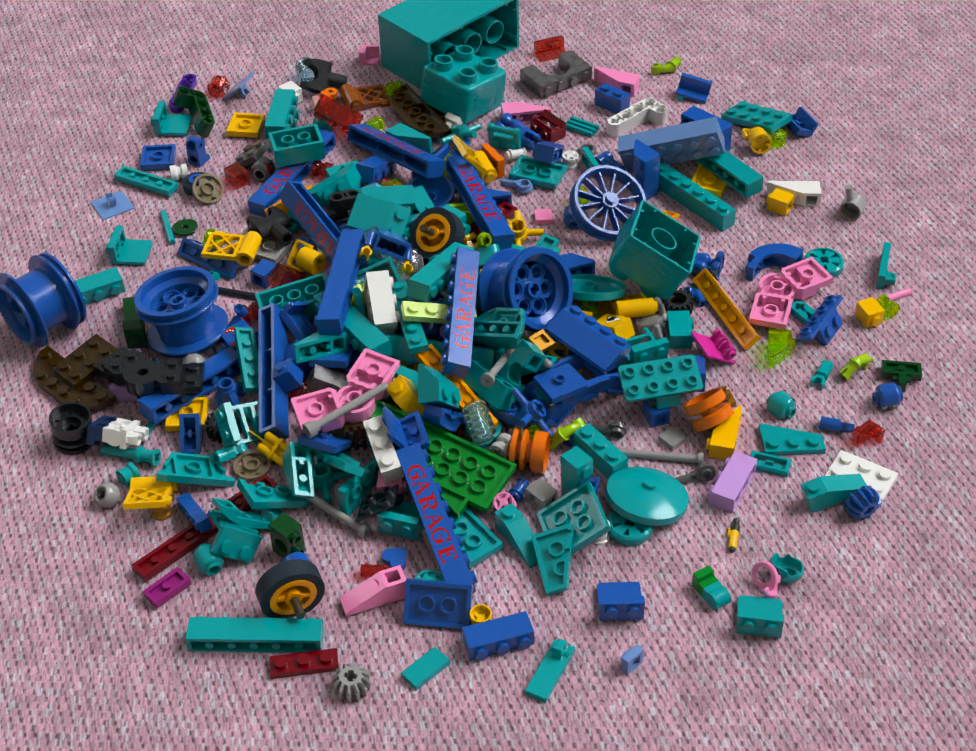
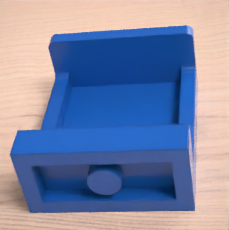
[279,301,318,340]

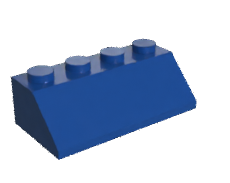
[544,305,632,373]

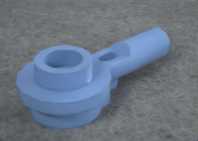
[501,178,533,194]

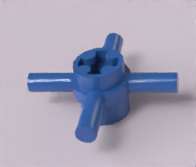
[511,387,554,437]

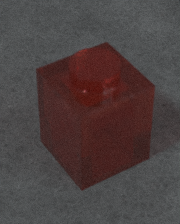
[223,162,250,190]

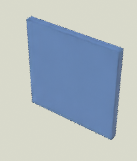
[222,71,255,101]
[91,190,135,220]

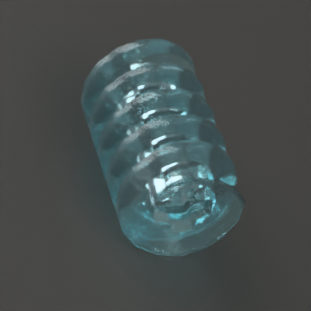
[462,401,496,446]

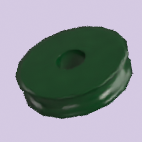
[172,219,198,236]

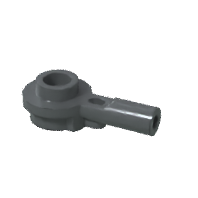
[592,422,627,439]
[675,463,716,484]

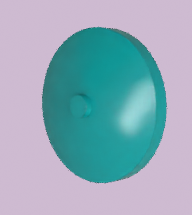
[571,274,626,303]
[605,467,689,526]

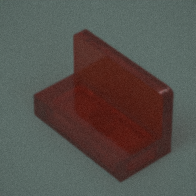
[534,35,566,62]

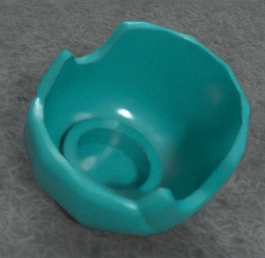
[770,553,804,583]

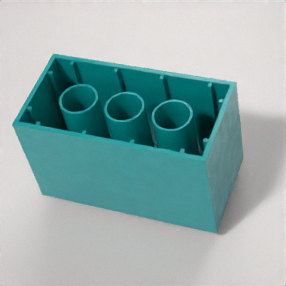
[378,0,519,89]

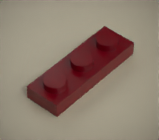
[270,648,339,679]

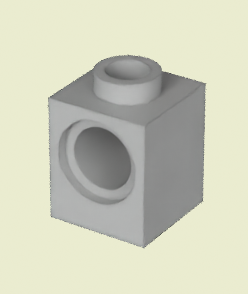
[525,478,558,511]

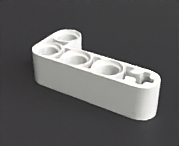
[607,98,668,137]

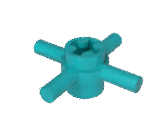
[440,123,481,146]
[312,457,353,503]

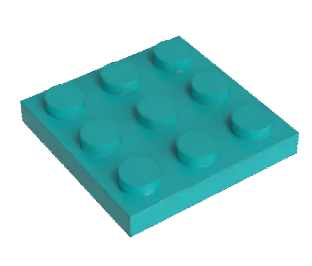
[536,480,611,555]

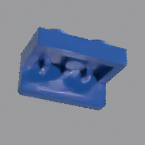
[785,107,818,137]

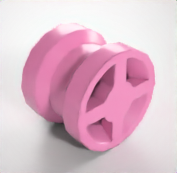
[493,492,517,510]

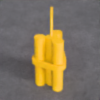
[249,430,288,467]

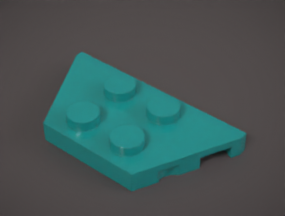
[156,452,235,487]

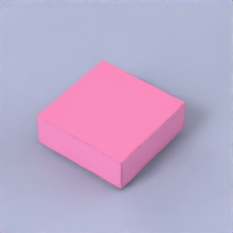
[534,209,553,225]

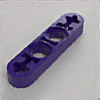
[169,74,197,113]

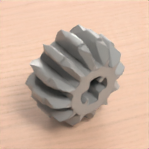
[332,662,371,703]

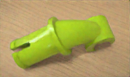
[651,56,682,75]
[474,232,492,250]
[838,353,874,381]
[550,418,586,450]

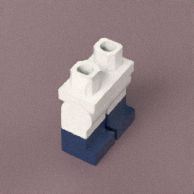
[87,415,149,450]

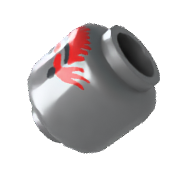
[251,157,275,181]

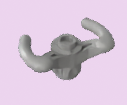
[637,297,667,340]

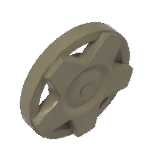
[192,173,224,204]
[233,450,272,482]

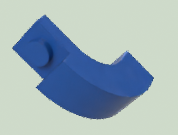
[745,243,804,281]

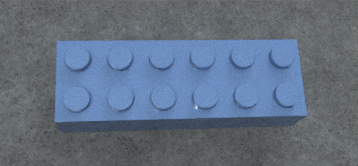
[618,117,725,172]

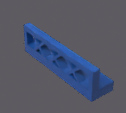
[177,238,247,279]

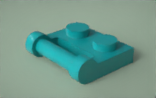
[487,122,521,151]

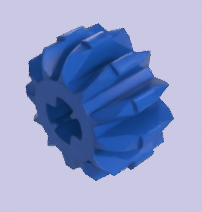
[844,486,882,521]

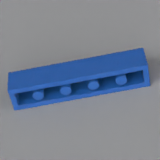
[176,492,213,534]

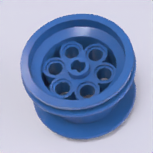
[478,246,573,332]
[0,252,87,347]
[134,266,229,357]

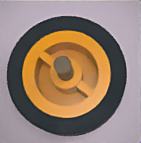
[410,207,464,260]
[255,559,325,619]

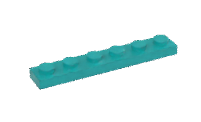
[392,281,429,355]

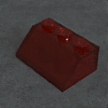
[309,93,364,134]

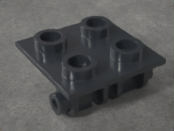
[356,484,404,522]

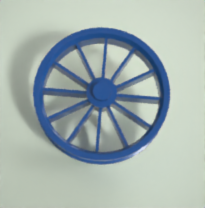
[569,165,646,241]

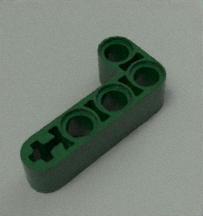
[173,86,215,137]
[122,296,147,349]

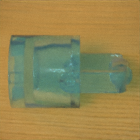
[295,57,314,82]

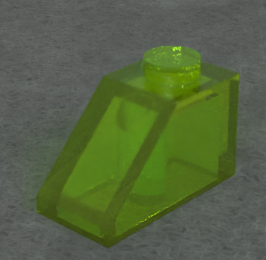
[767,329,795,368]

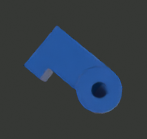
[186,135,210,167]

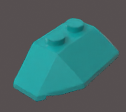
[308,162,361,207]
[473,307,525,349]

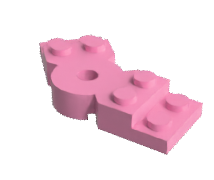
[749,257,834,330]
[291,348,400,434]

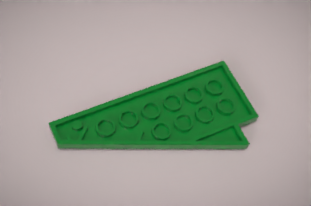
[368,400,517,519]

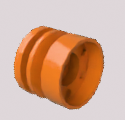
[508,428,550,474]

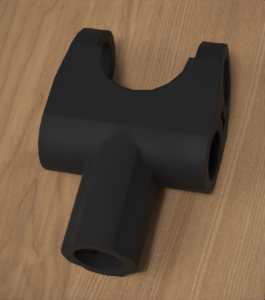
[300,59,347,94]
[322,189,360,222]
[246,206,293,246]

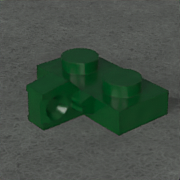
[881,360,922,392]

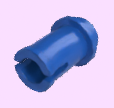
[508,478,530,503]

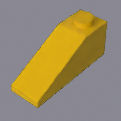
[706,406,743,460]

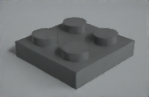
[232,138,270,170]

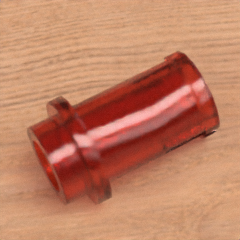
[361,562,387,579]

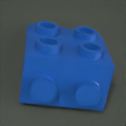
[381,406,431,450]
[597,582,645,621]

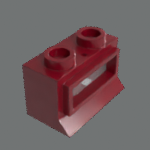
[530,109,566,143]

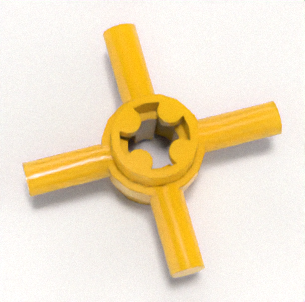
[509,210,544,246]

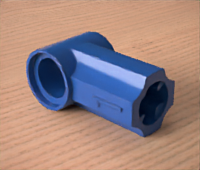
[595,151,626,170]

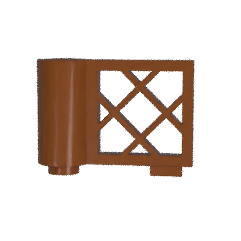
[339,84,391,113]

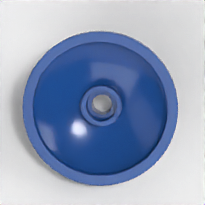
[407,175,455,211]

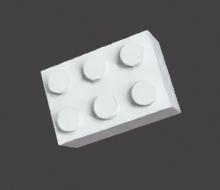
[363,270,400,334]

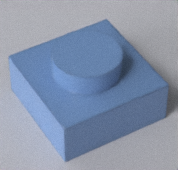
[621,644,644,675]

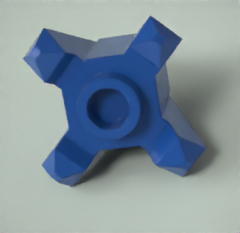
[212,377,246,409]

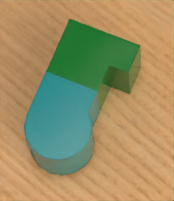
[692,565,731,610]

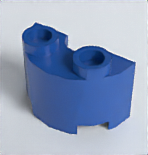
[422,404,468,431]

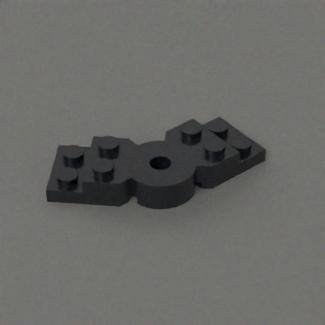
[93,347,205,396]

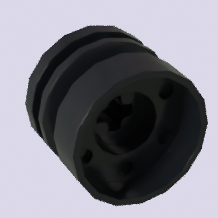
[49,402,93,455]

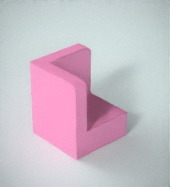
[359,45,380,65]

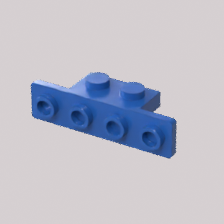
[795,295,843,345]

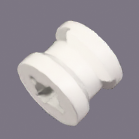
[562,150,579,170]

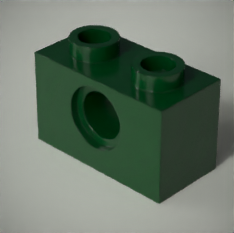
[268,512,306,558]

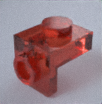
[851,419,885,448]

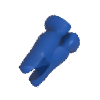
[495,113,541,150]
[692,251,725,280]

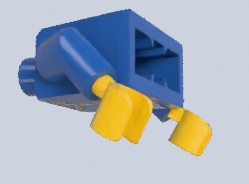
[358,228,414,277]

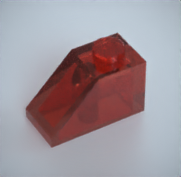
[267,263,308,288]

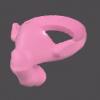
[751,561,781,599]

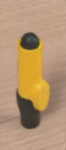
[727,518,740,553]

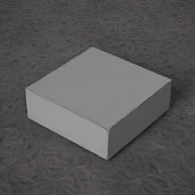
[658,426,687,451]

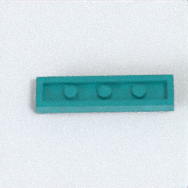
[114,166,179,197]
[233,327,259,393]

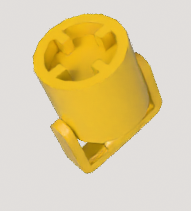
[741,127,772,154]
[287,239,327,275]

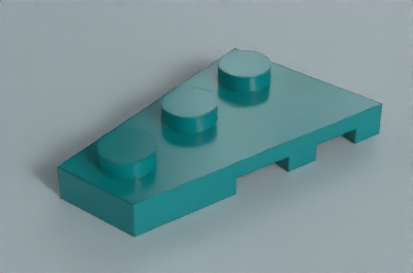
[758,423,826,456]

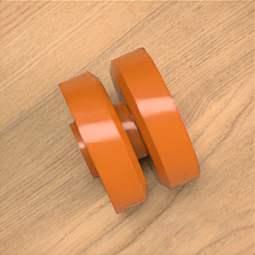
[682,387,734,432]

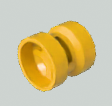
[470,604,492,625]

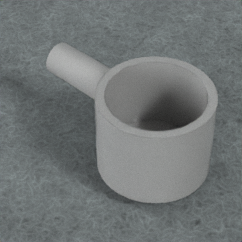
[839,185,866,221]

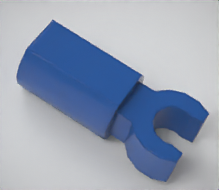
[819,416,855,432]

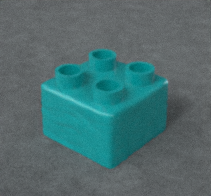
[420,45,506,124]
[609,200,701,300]

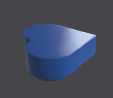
[381,548,406,570]

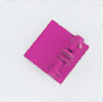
[691,329,736,364]

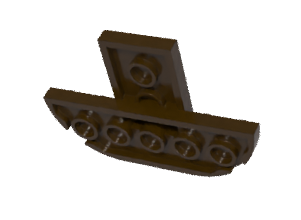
[390,83,452,139]
[33,334,118,411]

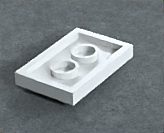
[825,450,899,504]

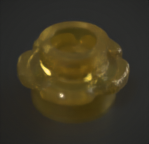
[596,301,614,317]

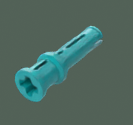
[100,442,161,467]

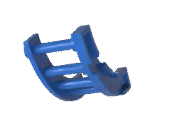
[522,354,624,427]

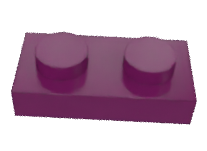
[142,567,192,609]

